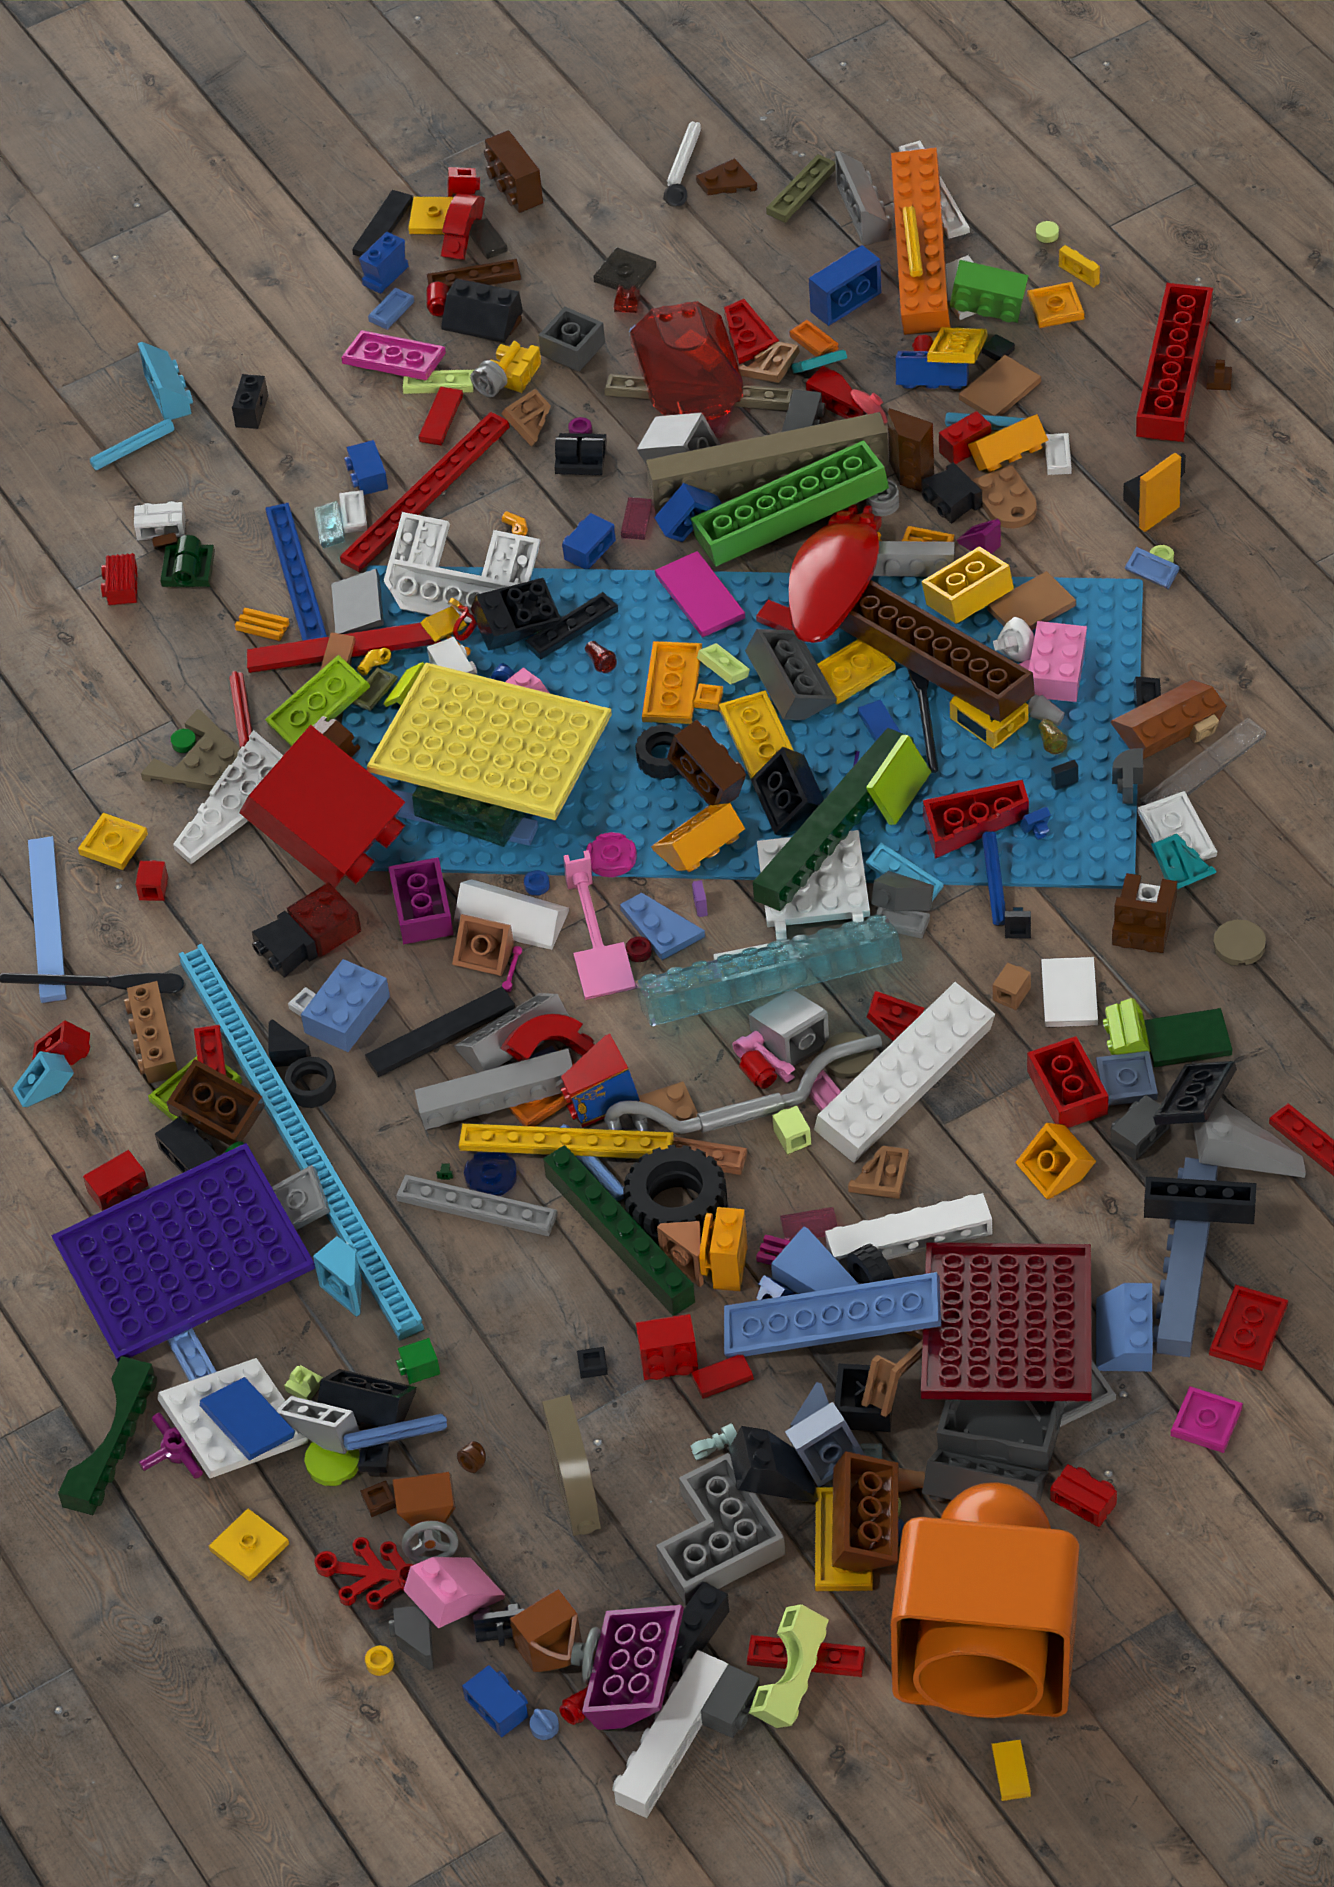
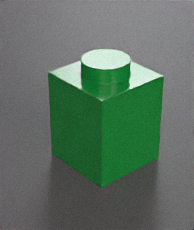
[396,1338,440,1385]

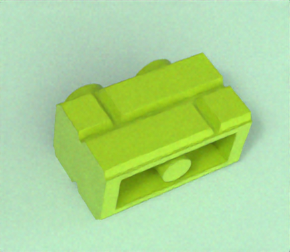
[1103,998,1150,1055]

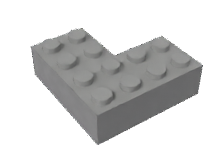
[656,1453,786,1605]

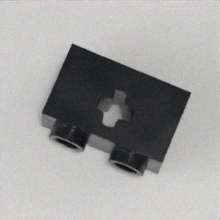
[232,374,268,429]

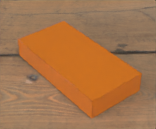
[790,320,838,357]

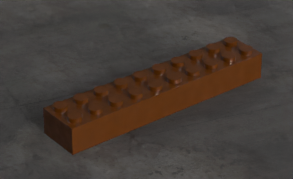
[838,580,1035,722]

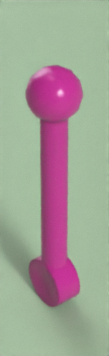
[502,946,522,992]

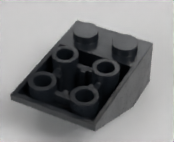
[470,578,561,651]

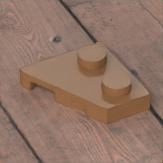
[738,342,800,383]
[639,1081,698,1135]
[848,1146,909,1199]

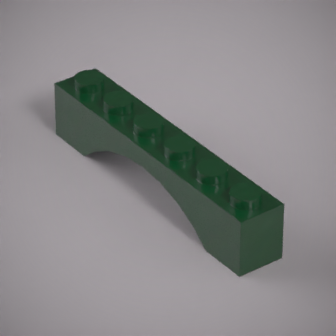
[58,1356,157,1515]

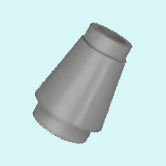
[1028,694,1065,726]

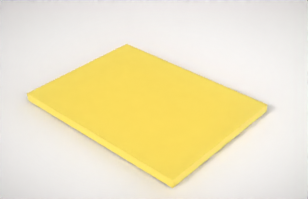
[367,663,612,820]

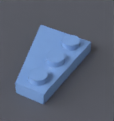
[620,893,705,960]

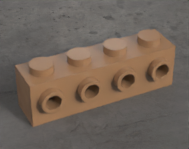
[124,981,178,1084]

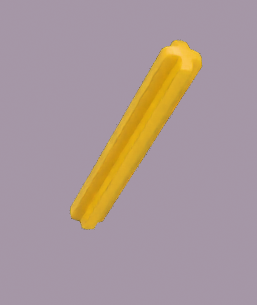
[903,206,923,278]

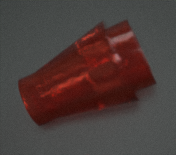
[585,641,617,673]

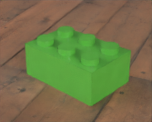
[949,260,1029,323]

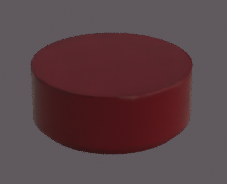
[626,936,652,962]

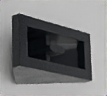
[268,1019,311,1067]

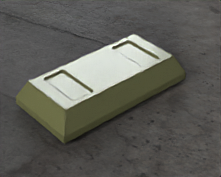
[353,668,398,712]

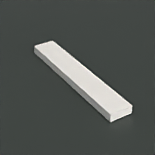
[899,141,970,239]

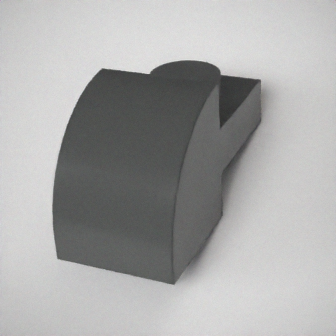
[1112,748,1143,804]

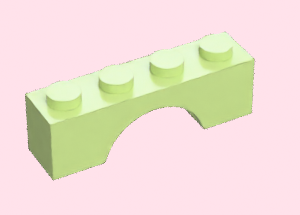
[749,1604,829,1728]

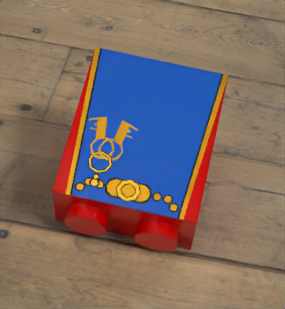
[560,1034,640,1128]

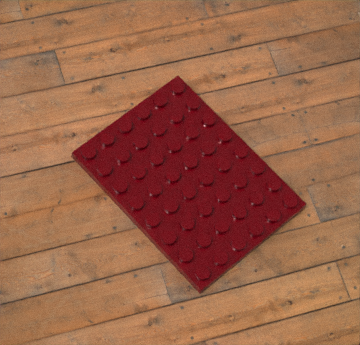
[921,1242,1092,1402]

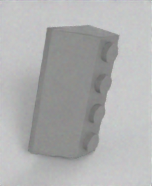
[835,151,892,246]
[454,993,570,1073]

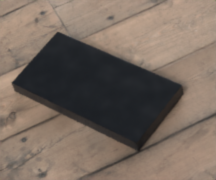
[1153,1061,1237,1125]

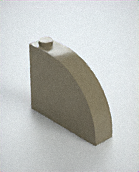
[542,1395,601,1536]

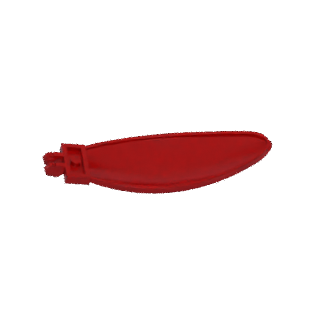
[789,504,882,643]

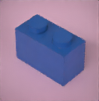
[344,440,388,495]
[562,513,616,569]
[462,1665,528,1738]

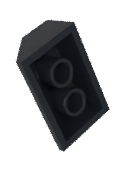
[441,278,523,342]
[750,747,824,836]
[317,1369,417,1428]

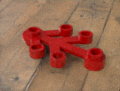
[314,1537,414,1610]

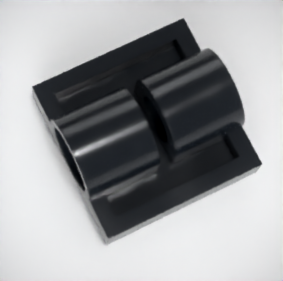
[554,433,607,475]

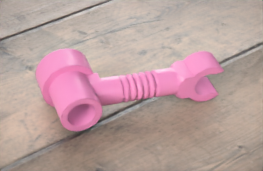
[732,1031,795,1083]

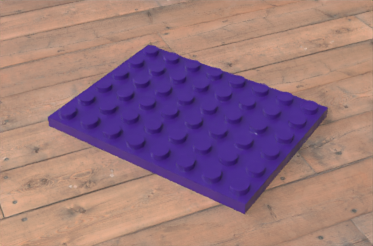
[51,1143,316,1363]

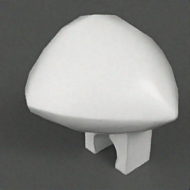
[993,617,1035,662]

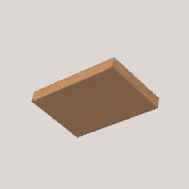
[959,355,1041,416]
[987,571,1076,630]

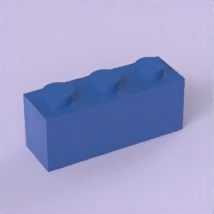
[896,351,969,389]

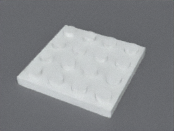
[158,1358,309,1478]

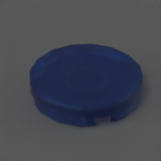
[464,1152,518,1196]

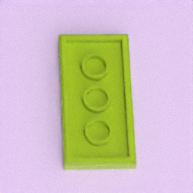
[265,655,370,746]

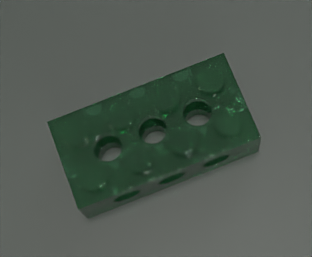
[412,785,527,847]

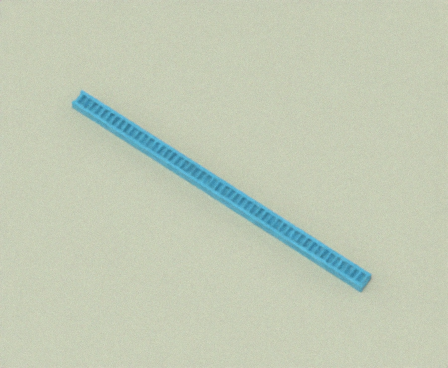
[179,944,424,1341]

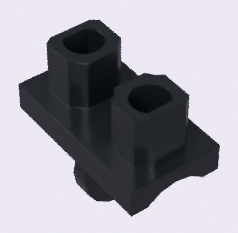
[473,1603,524,1647]

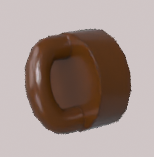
[457,1441,486,1473]

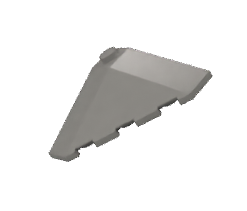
[1193,1098,1306,1178]

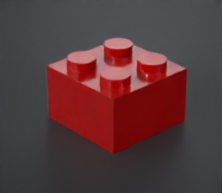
[636,1314,698,1380]

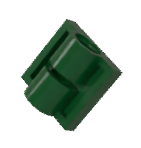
[160,535,215,587]

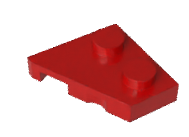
[866,991,924,1041]

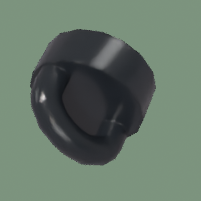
[663,184,688,207]

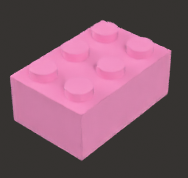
[1029,621,1087,702]

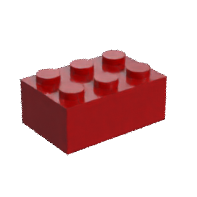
[1027,1036,1109,1128]

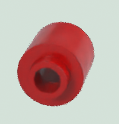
[426,282,449,316]
[739,1050,777,1089]

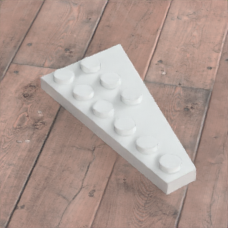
[173,730,283,864]

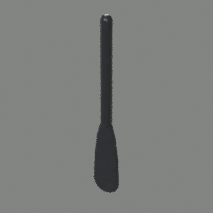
[907,668,939,773]
[0,973,184,994]

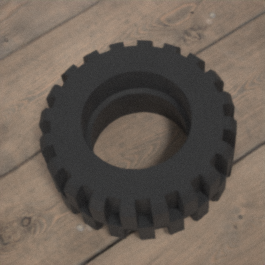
[623,1145,728,1246]

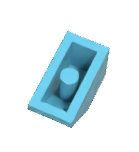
[12,1051,74,1107]

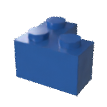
[654,483,722,542]

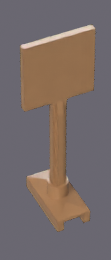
[861,1329,923,1417]

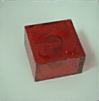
[287,882,362,957]

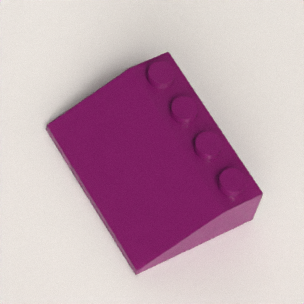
[582,1605,684,1730]

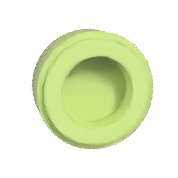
[1036,221,1059,243]
[1150,545,1174,563]

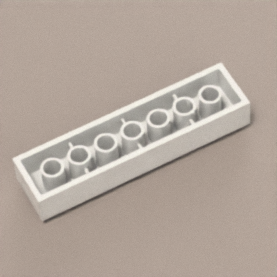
[814,982,995,1163]

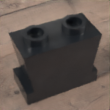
[922,462,982,524]
[252,911,318,978]

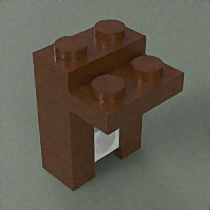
[1112,873,1177,953]

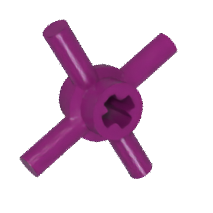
[139,1413,203,1479]

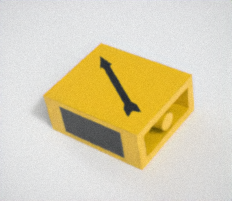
[950,696,1028,749]

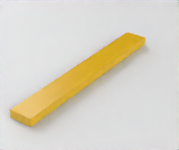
[459,1123,674,1158]

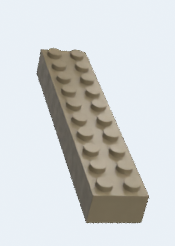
[646,412,889,513]

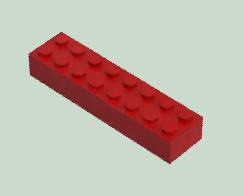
[1136,283,1213,442]

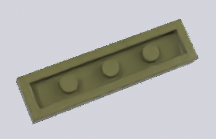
[766,154,836,223]

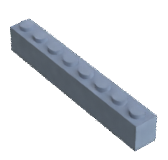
[1153,1157,1218,1357]

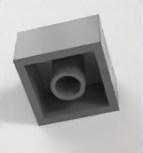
[538,306,605,372]

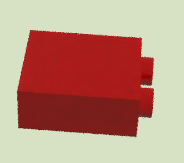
[239,724,406,890]

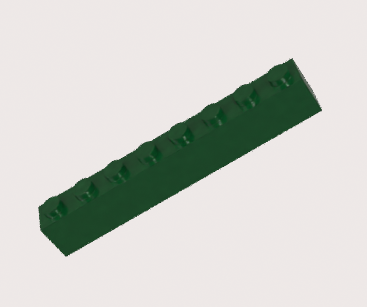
[543,1145,695,1316]

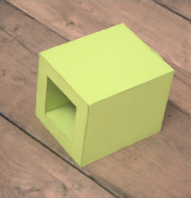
[772,1106,811,1154]

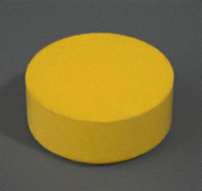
[365,1646,394,1676]

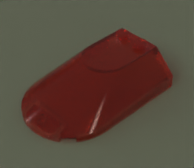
[630,301,743,421]

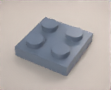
[1096,1051,1158,1106]

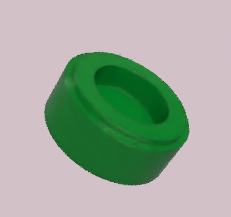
[171,729,196,753]

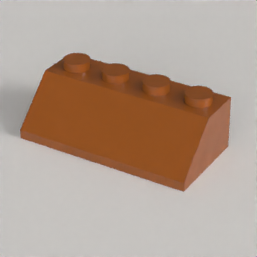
[1111,680,1227,760]
[832,1451,899,1572]

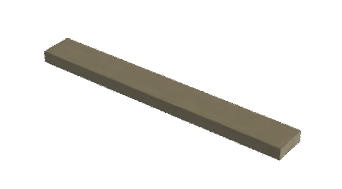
[605,374,793,411]

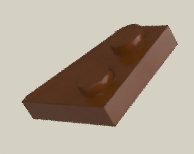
[696,158,757,195]

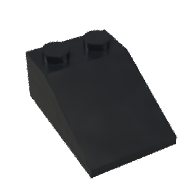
[729,1426,818,1503]

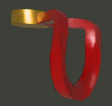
[448,598,477,641]

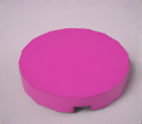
[586,832,637,877]

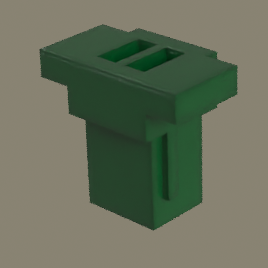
[436,1163,453,1180]

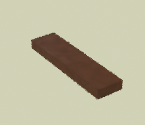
[427,259,521,290]

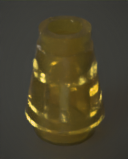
[1038,719,1068,755]

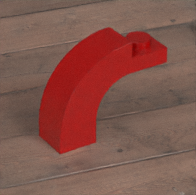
[441,193,485,261]
[500,1014,595,1062]

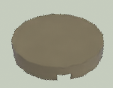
[1213,919,1266,966]
[822,1032,875,1079]

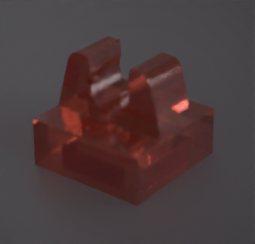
[614,286,640,313]

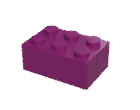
[388,857,454,944]

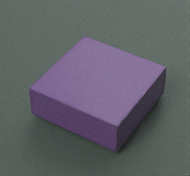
[692,880,708,917]

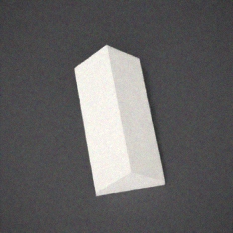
[454,879,569,950]

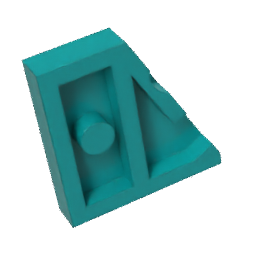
[1151,834,1217,889]

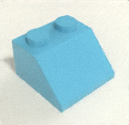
[313,1236,362,1317]

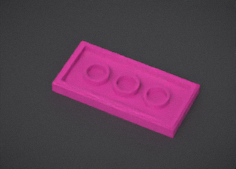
[341,330,446,381]
[655,551,745,638]

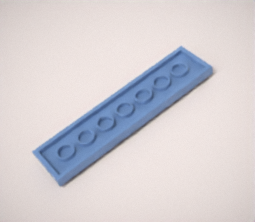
[724,1272,941,1359]

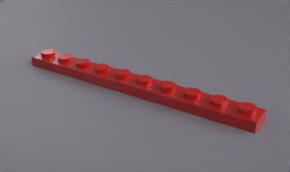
[340,412,510,572]

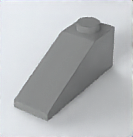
[276,1396,359,1454]

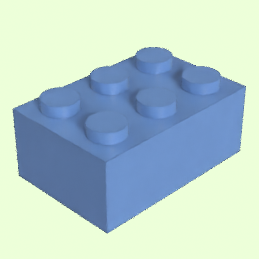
[301,959,390,1052]

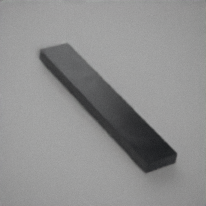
[365,986,515,1077]

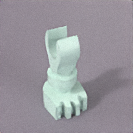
[690,1423,737,1460]

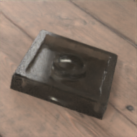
[593,247,657,296]

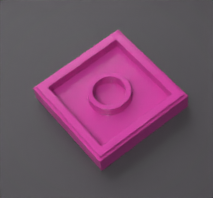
[1171,1386,1243,1453]

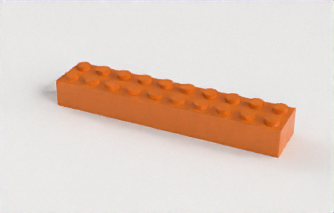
[891,148,950,335]

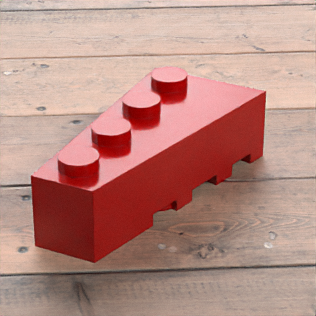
[923,779,1029,859]

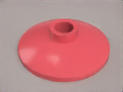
[851,389,888,424]

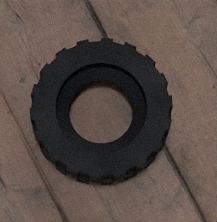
[635,724,681,779]
[847,1244,895,1284]

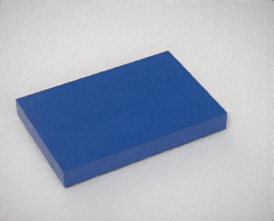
[199,1377,295,1461]

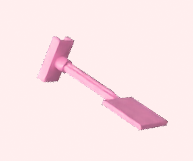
[563,850,636,1000]

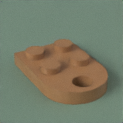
[972,465,1037,528]

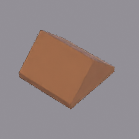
[452,914,514,976]
[657,1221,704,1287]

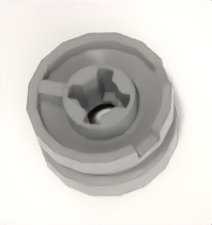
[470,360,507,397]
[866,479,899,516]

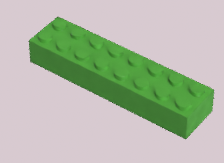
[691,440,889,566]

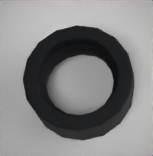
[285,1056,337,1108]

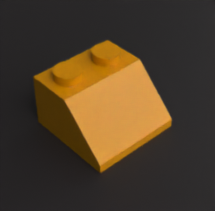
[1015,1123,1096,1199]

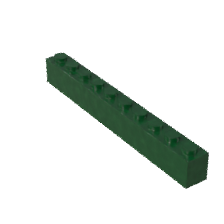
[752,728,914,911]

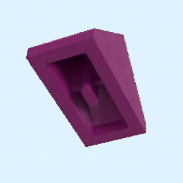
[957,519,1001,554]

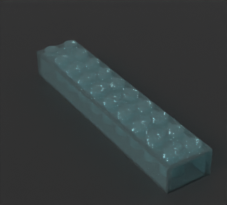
[635,915,903,1027]

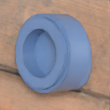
[530,1709,559,1740]

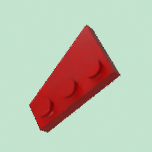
[724,299,779,365]

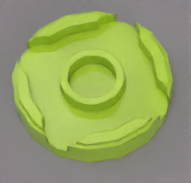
[304,1442,360,1486]

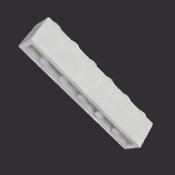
[825,1193,992,1270]
[612,1650,728,1818]

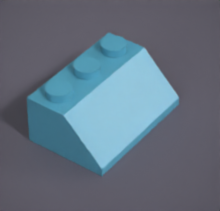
[138,342,193,420]

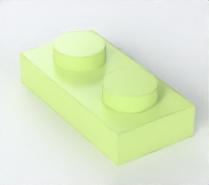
[697,643,750,685]

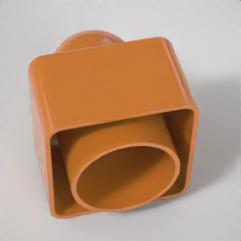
[891,1482,1079,1718]

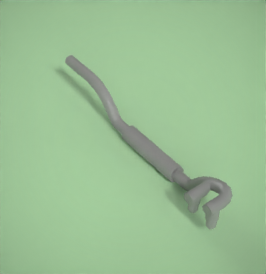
[604,1034,882,1134]

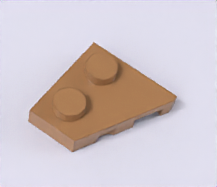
[501,389,551,447]

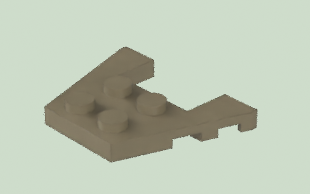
[141,709,240,791]

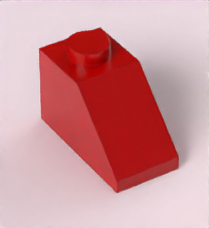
[32,1020,90,1065]

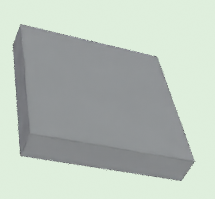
[272,1165,331,1230]

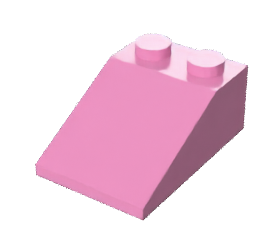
[404,1557,505,1628]

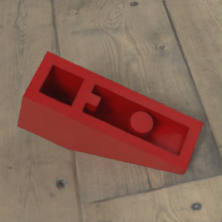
[806,366,866,419]

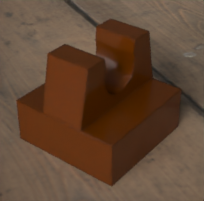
[1207,359,1232,391]

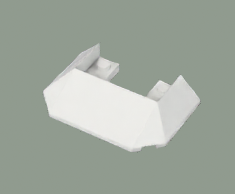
[384,512,541,624]

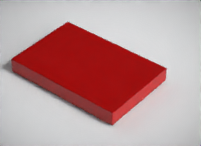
[1209,1284,1288,1371]

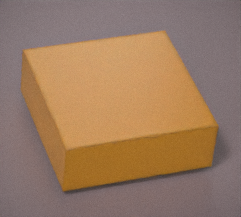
[694,683,724,711]

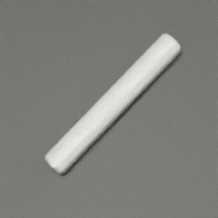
[667,121,701,186]

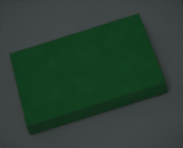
[1144,1008,1233,1067]

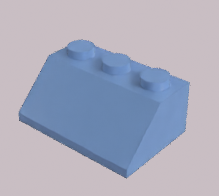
[1096,1283,1153,1372]

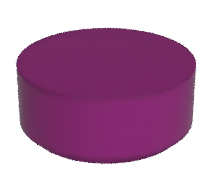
[568,417,592,434]

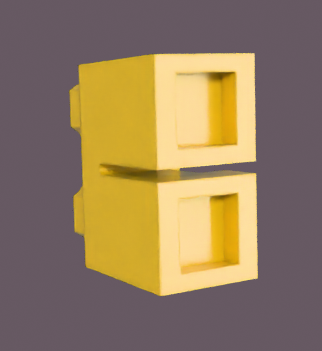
[490,341,541,393]

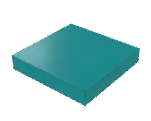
[791,349,847,373]

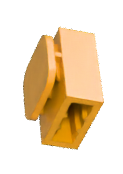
[699,1207,748,1291]

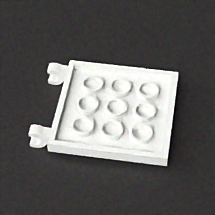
[757,830,870,941]

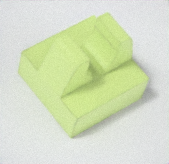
[284,1365,323,1400]

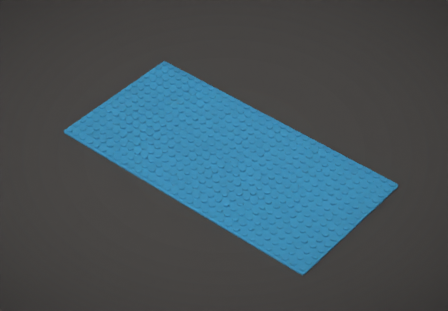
[341,565,1143,889]

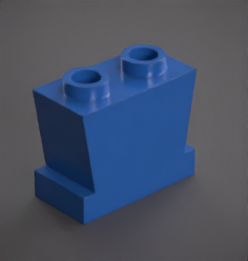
[359,232,409,294]

